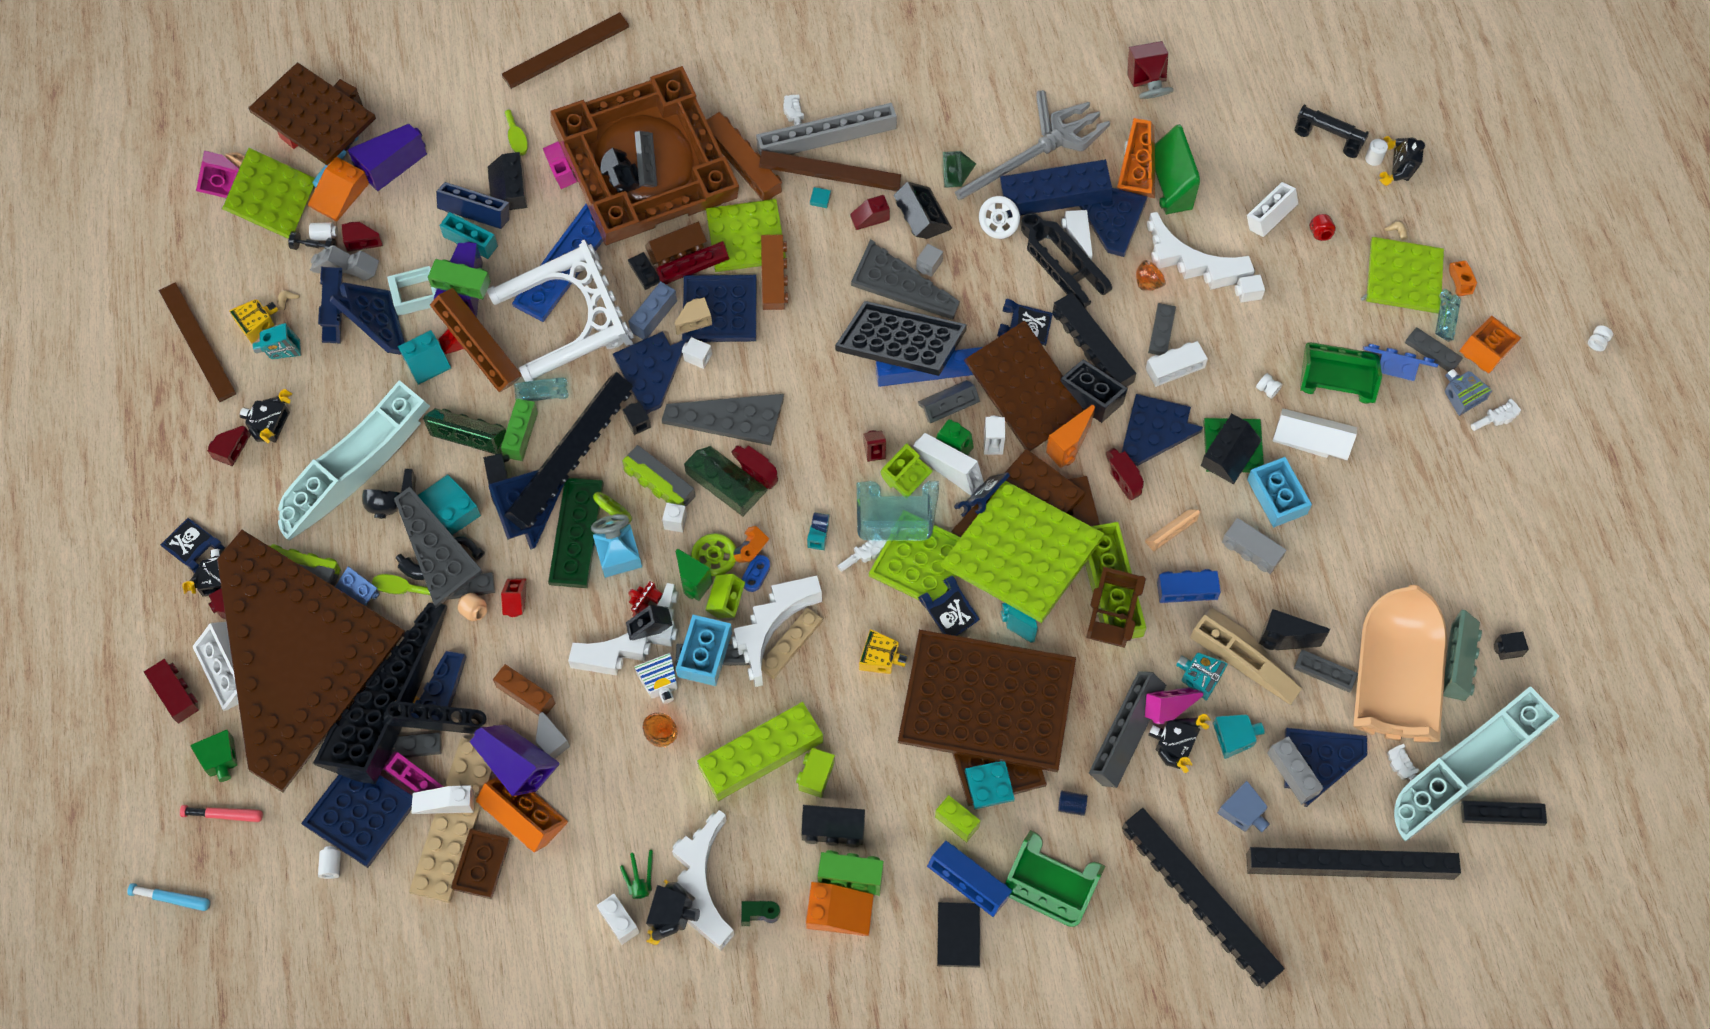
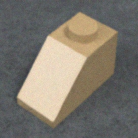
[675,297,712,335]

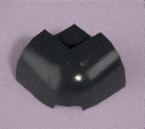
[600,148,642,193]

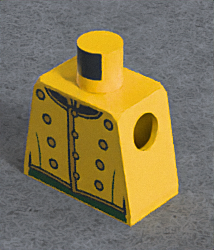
[229,299,278,344]
[859,629,908,674]

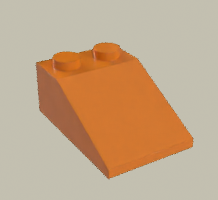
[308,157,369,222]
[1459,316,1521,373]
[1046,405,1095,468]
[806,882,874,936]

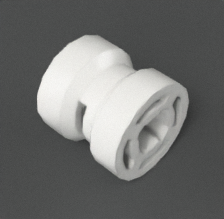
[1588,325,1613,352]
[1256,373,1283,399]

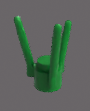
[620,850,653,899]

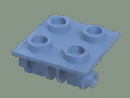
[335,566,379,606]

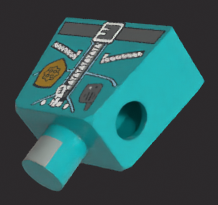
[253,323,301,359]
[1176,653,1228,701]

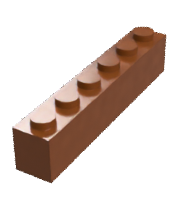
[706,112,782,201]
[430,288,522,393]

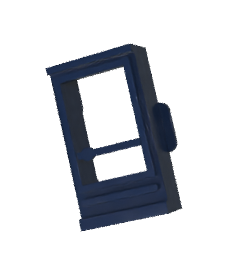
[318,266,343,344]

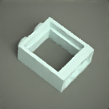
[387,266,437,316]

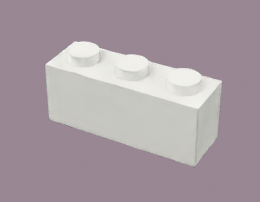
[1247,182,1298,237]
[1146,341,1208,387]

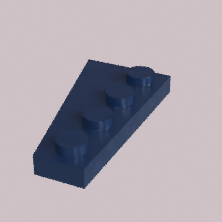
[411,651,467,720]

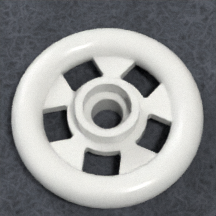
[979,196,1020,239]

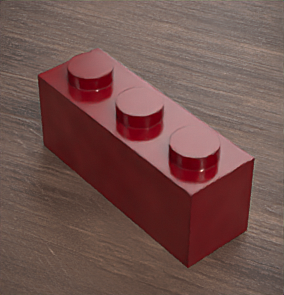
[144,659,199,724]

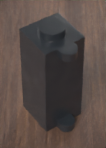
[483,453,510,505]

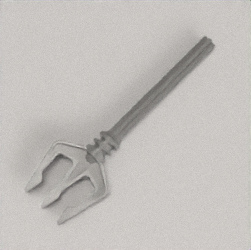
[955,102,1110,200]

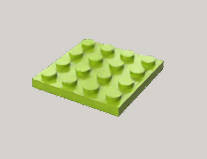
[222,148,315,239]
[706,199,786,272]
[1366,237,1444,314]
[869,511,961,601]

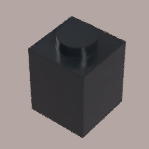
[623,402,651,435]
[1494,631,1529,660]

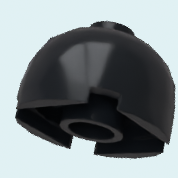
[362,489,400,519]

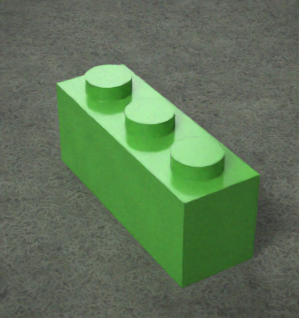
[428,259,491,300]
[501,398,538,461]

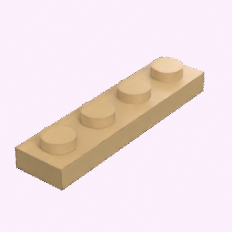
[761,608,823,679]

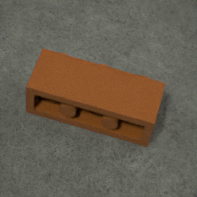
[493,664,556,716]

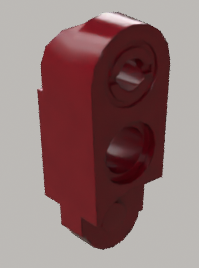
[731,445,778,490]
[1106,448,1144,500]

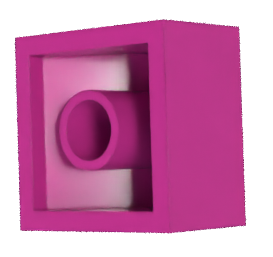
[196,150,239,198]

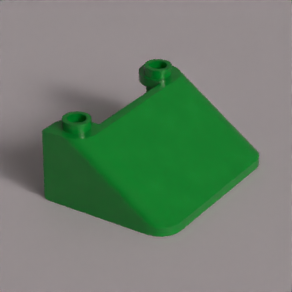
[1155,124,1200,215]
[1300,342,1382,404]
[1005,830,1106,927]

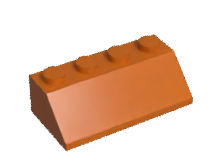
[476,777,568,853]

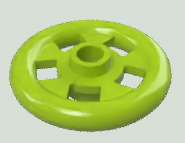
[593,492,632,523]
[691,533,736,576]

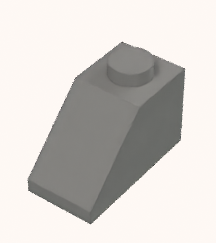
[536,712,570,759]

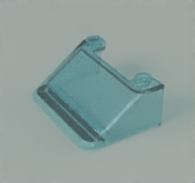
[856,481,939,540]

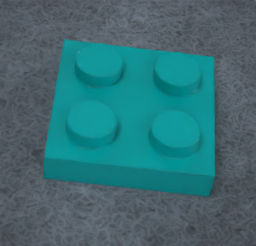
[965,761,1015,810]

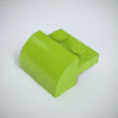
[881,443,932,499]

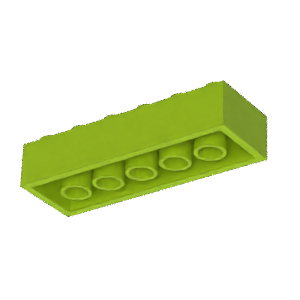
[1085,522,1146,644]
[697,702,823,801]

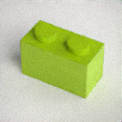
[705,574,745,619]
[796,748,835,798]
[935,795,981,843]

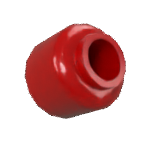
[1309,214,1336,241]

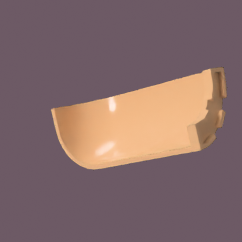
[1353,585,1447,742]

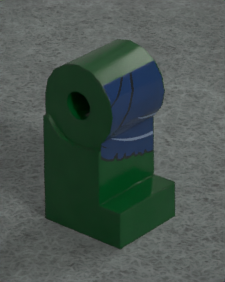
[741,901,780,926]

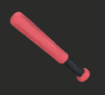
[180,805,263,822]

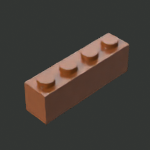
[761,235,788,310]

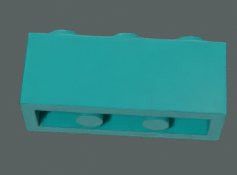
[439,212,498,259]

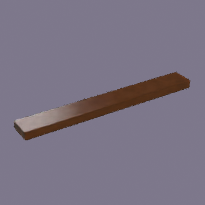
[502,12,629,89]
[759,150,901,191]
[159,282,236,402]

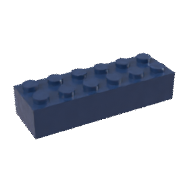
[1000,159,1112,218]

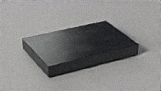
[937,902,980,968]

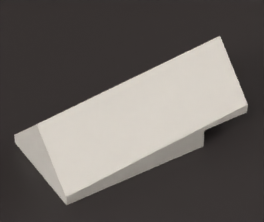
[1273,408,1357,460]

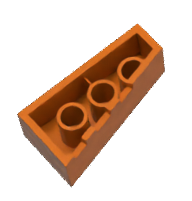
[1117,118,1155,198]

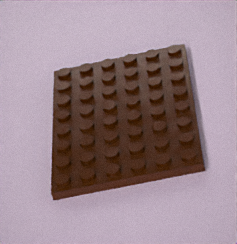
[898,629,1076,773]

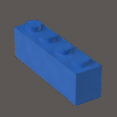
[927,841,1012,917]

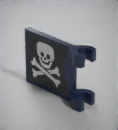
[997,299,1053,346]
[954,473,1010,517]
[160,518,225,573]
[918,575,980,636]

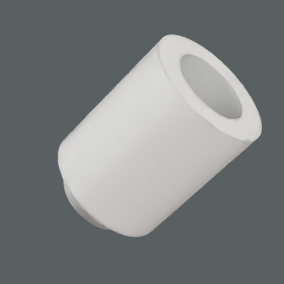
[1365,139,1388,166]
[309,222,338,241]
[318,846,341,879]

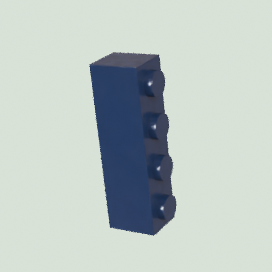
[436,182,509,229]

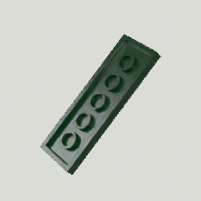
[548,478,604,588]

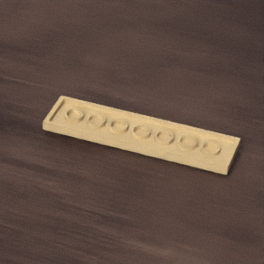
[409,737,493,903]

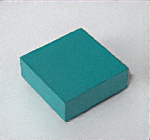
[810,187,831,208]

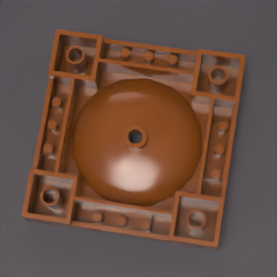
[550,66,739,246]

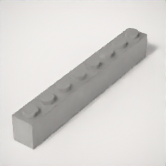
[756,103,897,156]

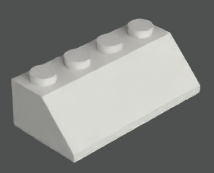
[192,622,238,711]

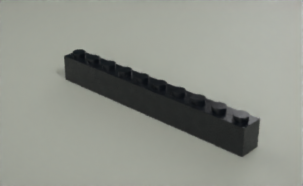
[504,372,633,530]
[1122,808,1285,989]
[1246,847,1461,880]

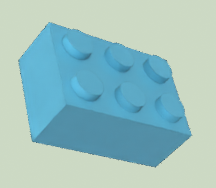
[1247,457,1312,528]
[676,615,732,686]

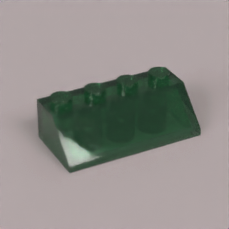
[423,408,506,454]
[684,446,768,517]

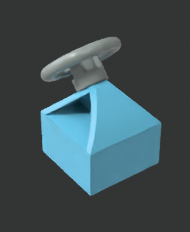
[591,514,642,578]

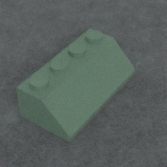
[1443,610,1482,701]

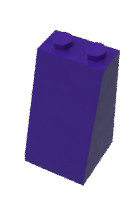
[348,124,427,191]
[434,242,483,317]
[469,724,560,796]

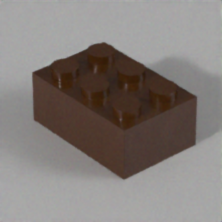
[645,221,707,266]

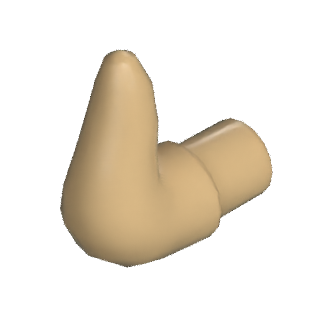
[1384,221,1408,240]
[277,290,300,310]

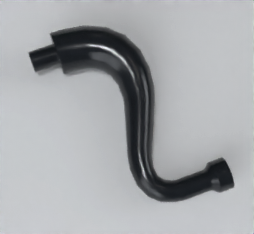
[395,536,485,580]

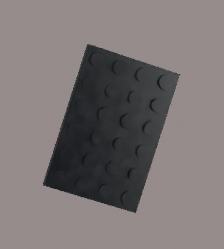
[835,301,967,376]

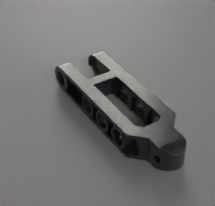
[1021,213,1112,308]

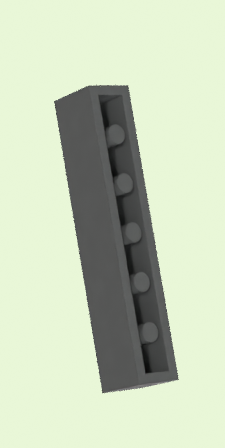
[1089,671,1167,788]

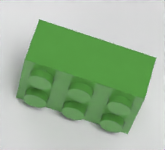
[817,850,884,896]

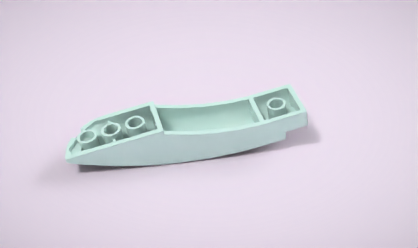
[278,380,430,540]
[1394,686,1560,842]

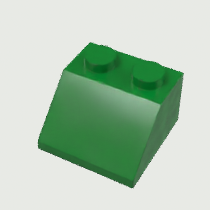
[675,549,712,601]

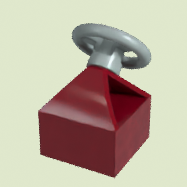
[1127,41,1174,99]

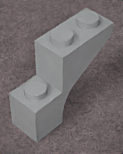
[310,245,379,281]

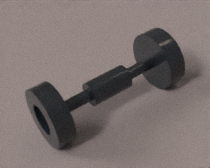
[288,231,337,250]

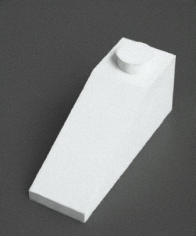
[1061,210,1093,260]
[411,786,475,814]

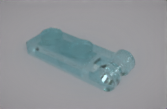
[1435,289,1461,342]
[514,377,568,401]

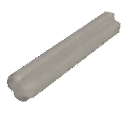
[1036,90,1051,136]

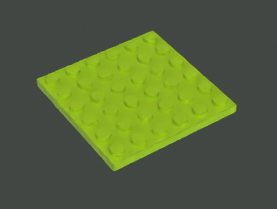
[941,481,1104,623]

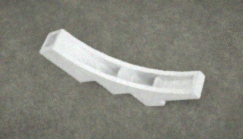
[1147,212,1255,290]
[731,576,822,687]
[568,583,678,676]
[672,810,734,951]

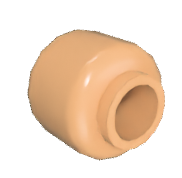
[458,593,487,621]

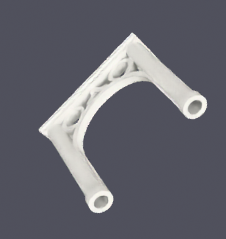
[487,239,634,384]

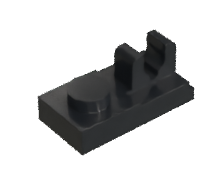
[628,252,660,290]

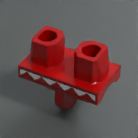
[628,581,663,617]

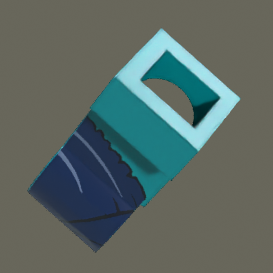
[807,512,830,551]

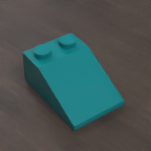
[417,475,481,536]

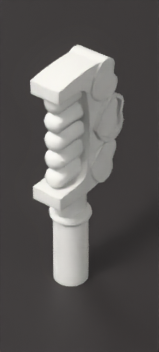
[783,95,804,125]
[1471,399,1521,431]
[837,532,886,572]
[1387,744,1419,781]

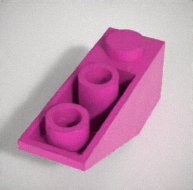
[543,141,577,189]

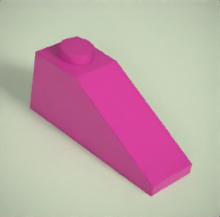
[1145,687,1204,724]
[383,751,444,792]

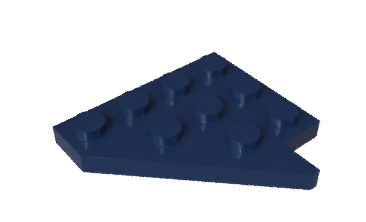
[1079,188,1147,257]
[330,282,405,355]
[613,331,686,414]
[1121,394,1203,466]
[488,470,564,550]
[1284,728,1367,807]

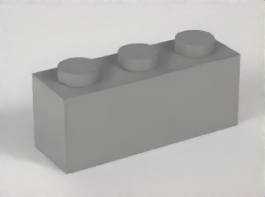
[1222,518,1286,575]
[1267,736,1323,805]

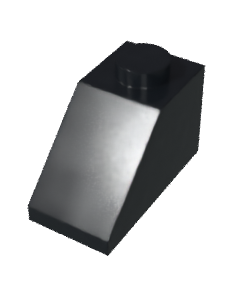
[626,605,673,640]

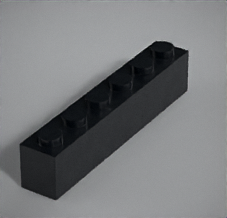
[1052,293,1137,387]

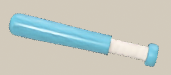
[127,883,210,911]

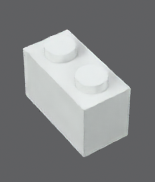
[984,415,1005,455]
[597,894,639,945]

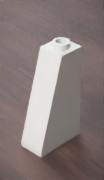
[913,433,984,495]

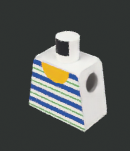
[634,653,678,704]

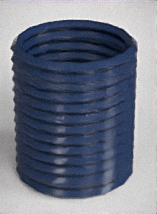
[1058,790,1088,816]

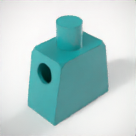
[1213,715,1265,759]

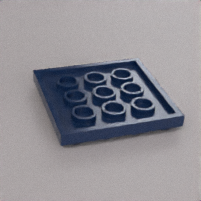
[682,275,757,342]
[301,774,413,868]

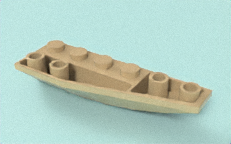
[1190,608,1302,705]

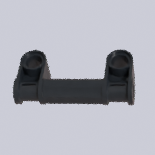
[1294,104,1369,158]

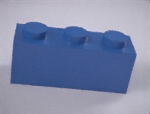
[1157,569,1221,603]

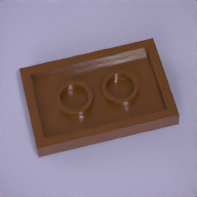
[451,829,511,900]

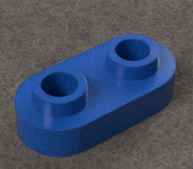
[742,555,770,592]

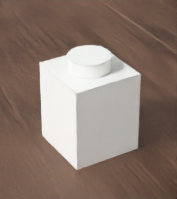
[1235,275,1265,303]
[682,337,712,369]
[662,503,687,533]

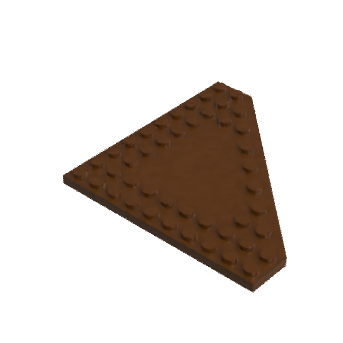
[217,529,405,793]

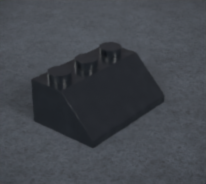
[487,152,528,210]
[893,182,952,239]
[1201,413,1262,484]
[801,805,865,847]

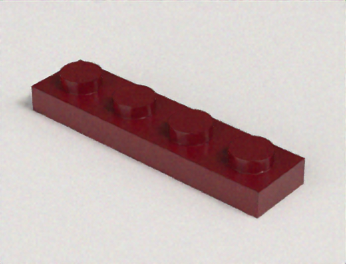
[656,241,730,284]

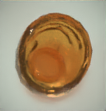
[1136,260,1166,291]
[643,713,678,747]

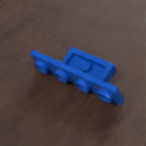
[1362,344,1439,381]

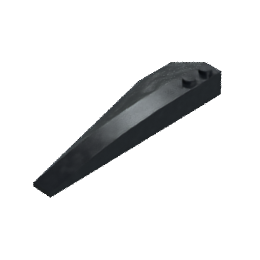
[313,603,447,784]

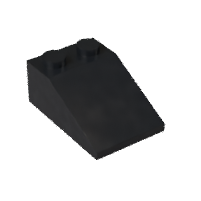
[1060,359,1128,423]
[1259,609,1330,651]

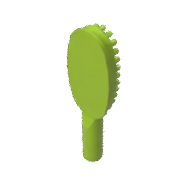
[504,110,528,156]
[372,574,431,596]

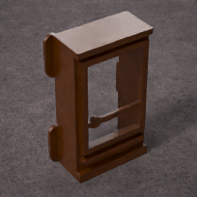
[1086,567,1146,648]

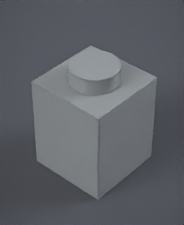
[916,244,943,277]

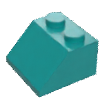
[398,330,452,385]
[1000,602,1038,643]

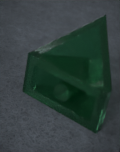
[942,151,976,188]

